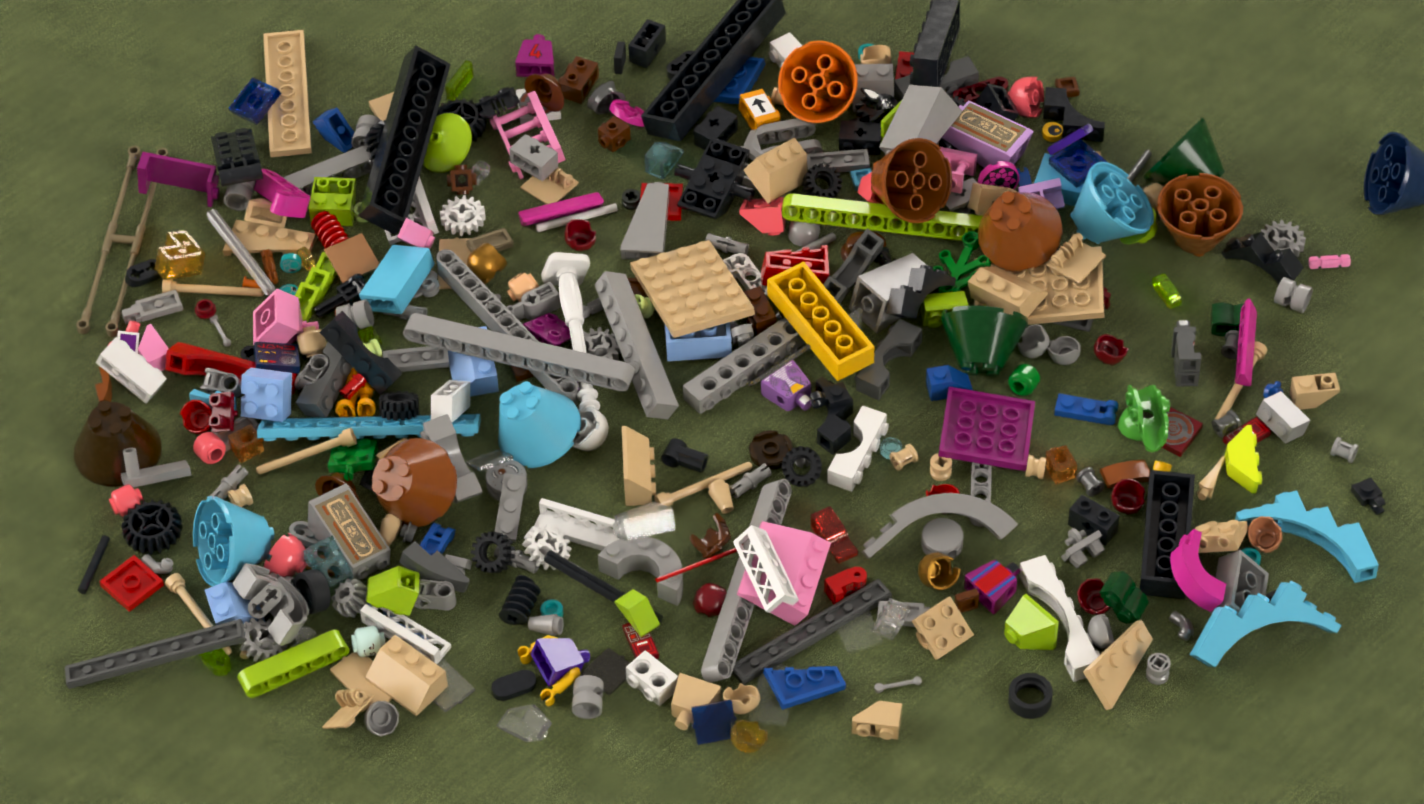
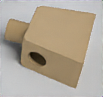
[671,673,721,730]

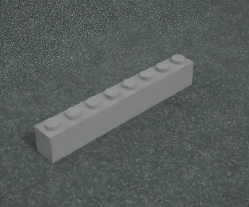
[595,271,679,420]

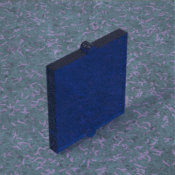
[691,699,737,745]

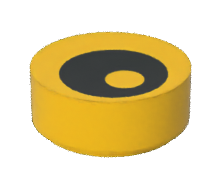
[1042,122,1063,142]

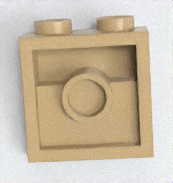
[1195,520,1248,553]

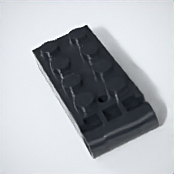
[211,128,263,187]

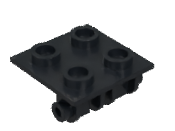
[476,87,520,119]

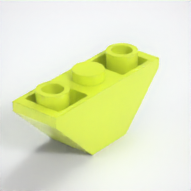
[1224,425,1262,493]

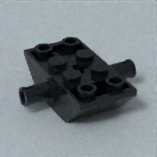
[674,137,755,219]

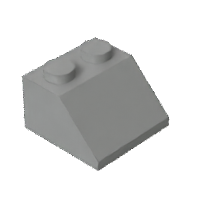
[853,64,894,112]

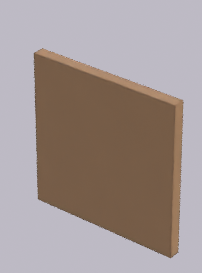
[324,233,379,283]

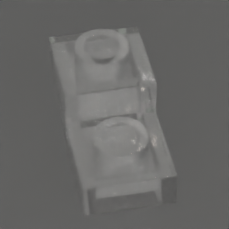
[871,598,911,641]

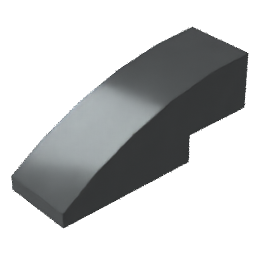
[400,541,470,593]

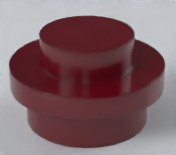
[195,299,216,319]

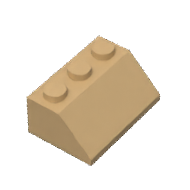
[743,138,807,203]
[968,266,1048,318]
[622,426,656,506]
[366,635,448,716]

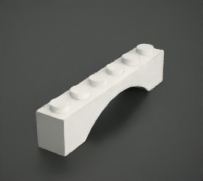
[1019,555,1100,682]

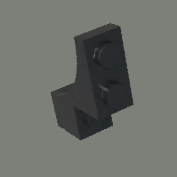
[1043,87,1105,142]
[1222,232,1304,284]
[886,265,956,319]
[816,376,853,455]

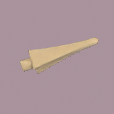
[1197,456,1225,500]

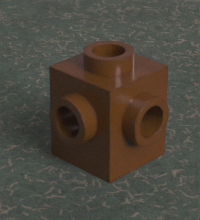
[598,116,631,153]
[447,165,477,195]

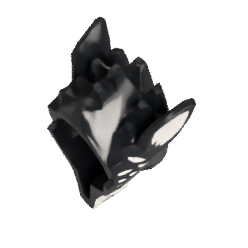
[849,88,898,123]

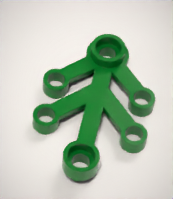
[933,231,991,293]

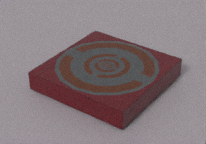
[1161,407,1203,457]

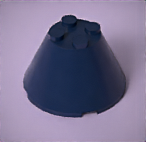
[1364,132,1424,215]

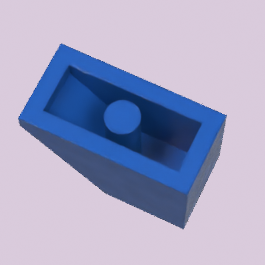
[313,107,354,153]
[926,365,973,401]

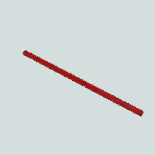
[655,547,737,583]

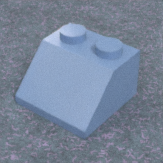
[205,582,266,625]

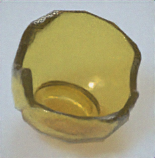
[730,720,768,754]

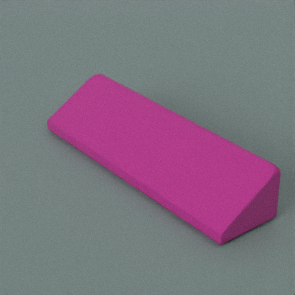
[518,192,604,227]
[1235,299,1257,386]

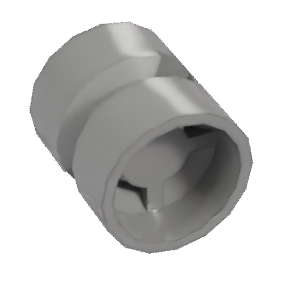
[351,115,381,149]
[224,181,256,211]
[1274,277,1313,313]
[336,299,374,329]
[572,675,604,719]

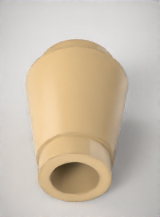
[708,479,734,514]
[379,514,403,547]

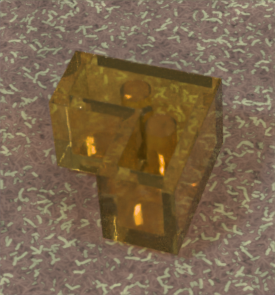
[154,230,206,280]

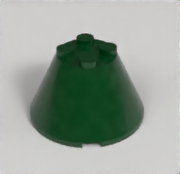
[1143,117,1225,186]
[941,306,1028,377]

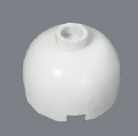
[573,406,609,451]

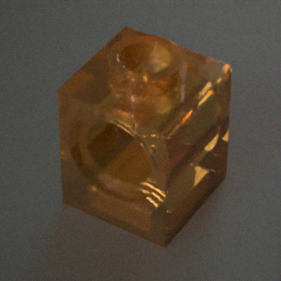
[228,424,264,463]
[1045,445,1077,484]

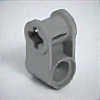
[294,354,329,390]
[200,368,241,397]
[414,579,457,611]

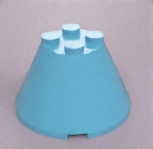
[1070,162,1154,244]
[498,381,581,468]
[193,496,274,587]

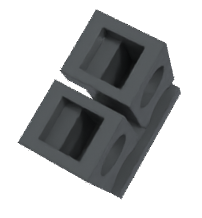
[1171,320,1201,387]

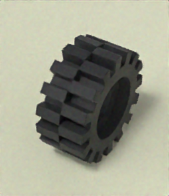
[802,163,842,198]
[379,391,419,421]
[782,446,822,487]
[471,532,515,573]

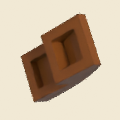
[95,366,112,402]
[1100,460,1150,488]

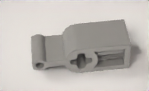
[506,282,561,320]

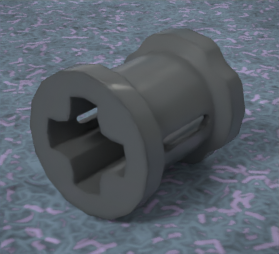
[1221,330,1239,359]
[1211,410,1241,437]
[1076,467,1105,497]

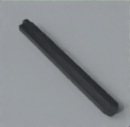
[544,550,663,624]

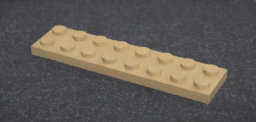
[263,30,312,157]

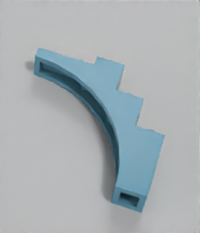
[1235,490,1379,583]
[1190,581,1341,667]

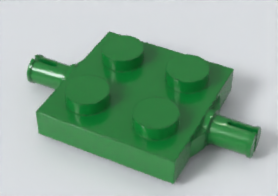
[328,438,378,481]

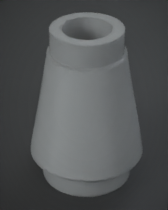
[528,614,564,637]

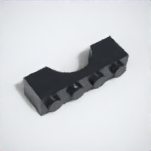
[319,311,402,395]

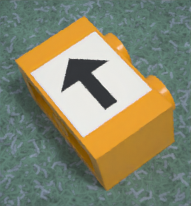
[738,89,781,130]

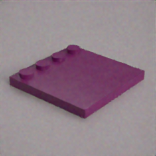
[938,387,1035,471]

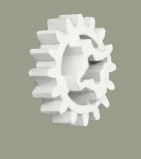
[440,195,486,236]
[522,523,572,570]

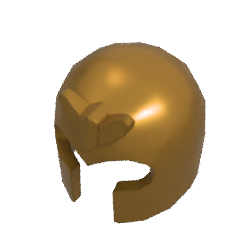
[467,243,507,284]
[918,552,960,590]

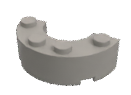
[420,414,482,503]
[598,536,683,606]
[232,563,309,646]

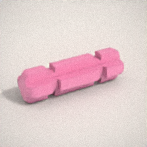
[1308,254,1351,269]

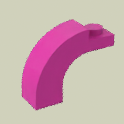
[1170,529,1226,612]

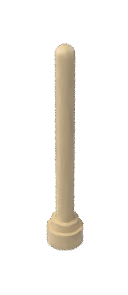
[162,279,265,297]
[1215,342,1268,420]
[256,428,357,474]
[654,462,752,512]
[165,573,232,656]

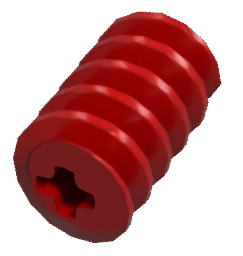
[311,211,349,249]

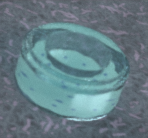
[880,437,902,459]

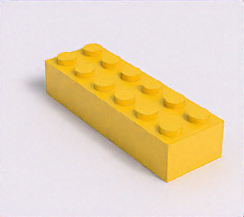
[767,262,875,381]

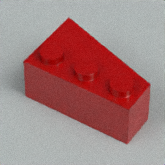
[761,245,829,286]

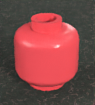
[193,432,226,464]
[108,484,144,517]

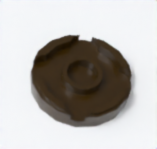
[749,430,793,470]

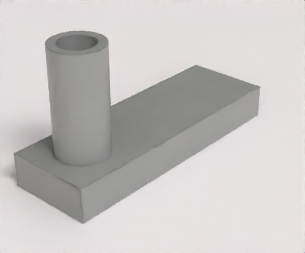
[121,448,191,487]

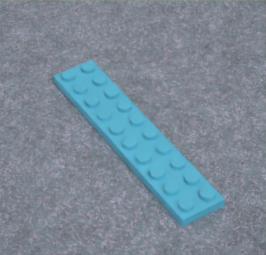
[257,414,481,441]

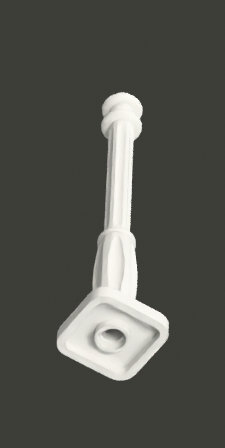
[541,252,600,410]

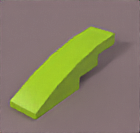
[295,252,337,322]

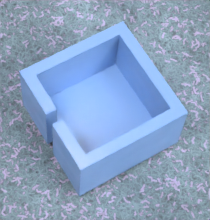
[241,368,292,422]

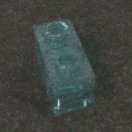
[303,535,353,588]

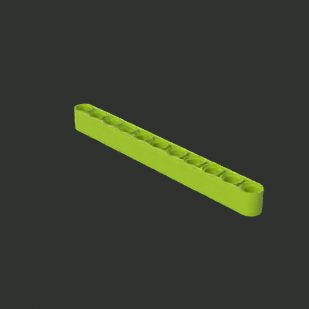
[782,194,983,241]

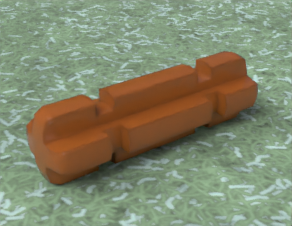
[261,249,279,285]

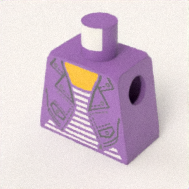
[761,360,812,411]

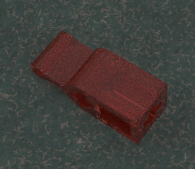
[811,506,858,564]

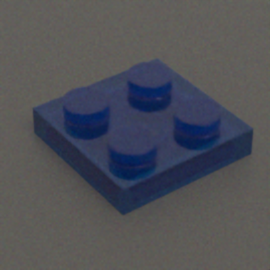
[228,77,282,125]
[1049,139,1107,188]

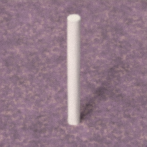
[536,203,618,232]

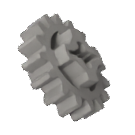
[1261,220,1306,257]
[583,327,621,360]
[239,618,287,662]

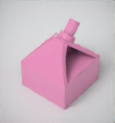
[253,289,319,345]

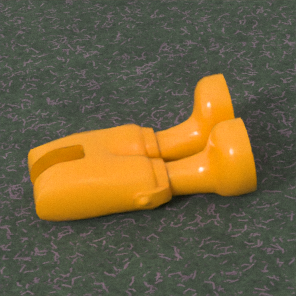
[335,368,376,417]

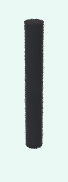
[78,535,110,594]

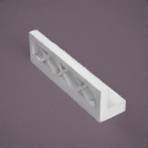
[534,498,626,551]
[733,525,799,613]
[360,604,452,664]

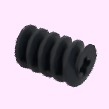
[499,575,541,625]

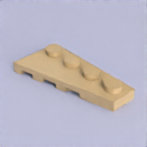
[223,220,316,256]
[1083,620,1153,710]

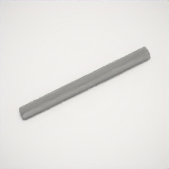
[207,209,276,296]

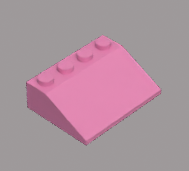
[737,521,831,626]

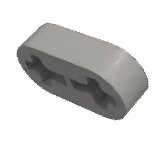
[248,581,285,619]

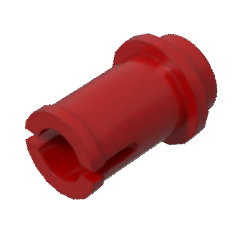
[339,373,367,400]

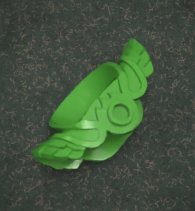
[1118,385,1170,452]

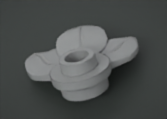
[413,270,440,298]

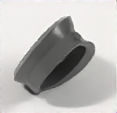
[587,81,625,114]

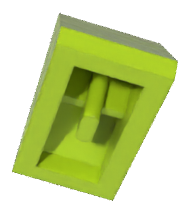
[614,589,660,637]

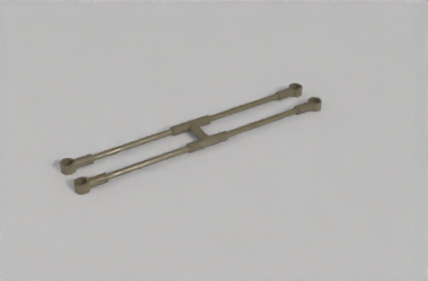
[76,146,169,337]

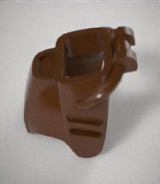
[689,513,731,558]

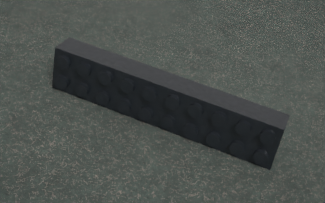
[641,0,786,142]
[358,45,451,235]

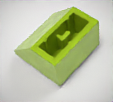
[309,177,356,226]
[921,291,969,328]
[366,566,420,616]

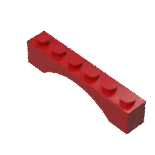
[165,342,297,396]

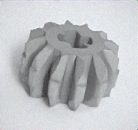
[331,578,367,618]

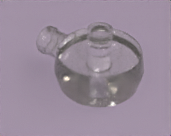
[472,161,490,186]
[291,626,317,648]

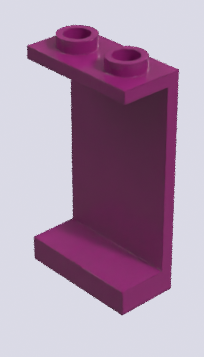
[137,152,220,207]

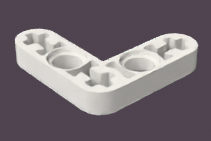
[723,253,770,300]

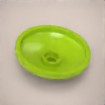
[423,113,472,173]

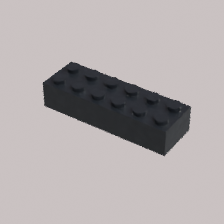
[910,0,960,87]
[1139,470,1195,599]

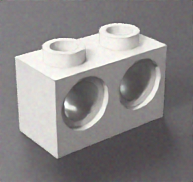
[626,650,678,706]

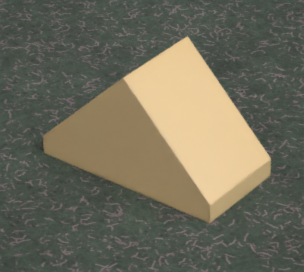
[244,198,287,228]

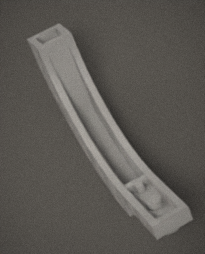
[861,493,1018,559]

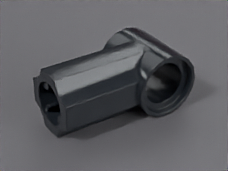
[661,438,708,473]

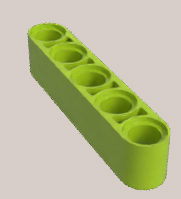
[237,630,350,698]

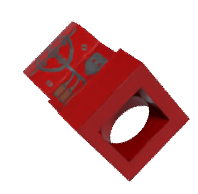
[824,567,867,605]

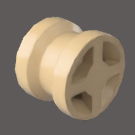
[930,453,952,481]
[1025,455,1046,479]
[227,484,253,507]

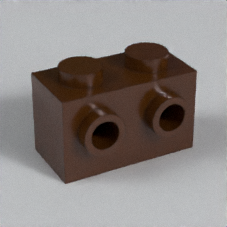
[558,56,599,104]
[743,286,777,337]

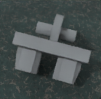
[1061,528,1105,569]

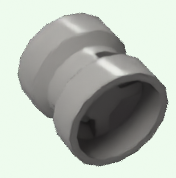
[1146,653,1171,685]

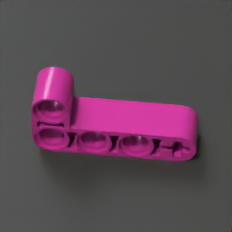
[254,169,311,218]

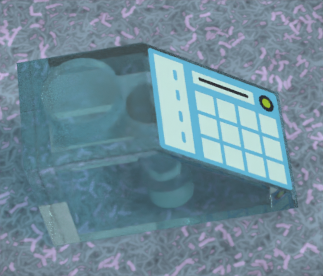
[645,142,684,179]

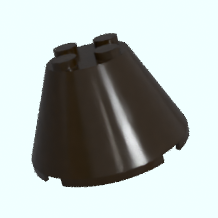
[74,401,162,487]

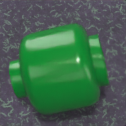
[1008,364,1040,396]

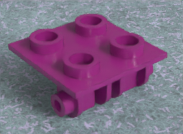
[523,313,571,347]

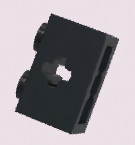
[628,19,666,68]
[975,84,1019,121]
[693,106,738,150]
[839,120,881,155]
[1068,494,1120,546]

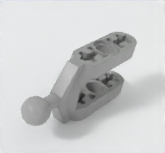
[740,118,823,160]

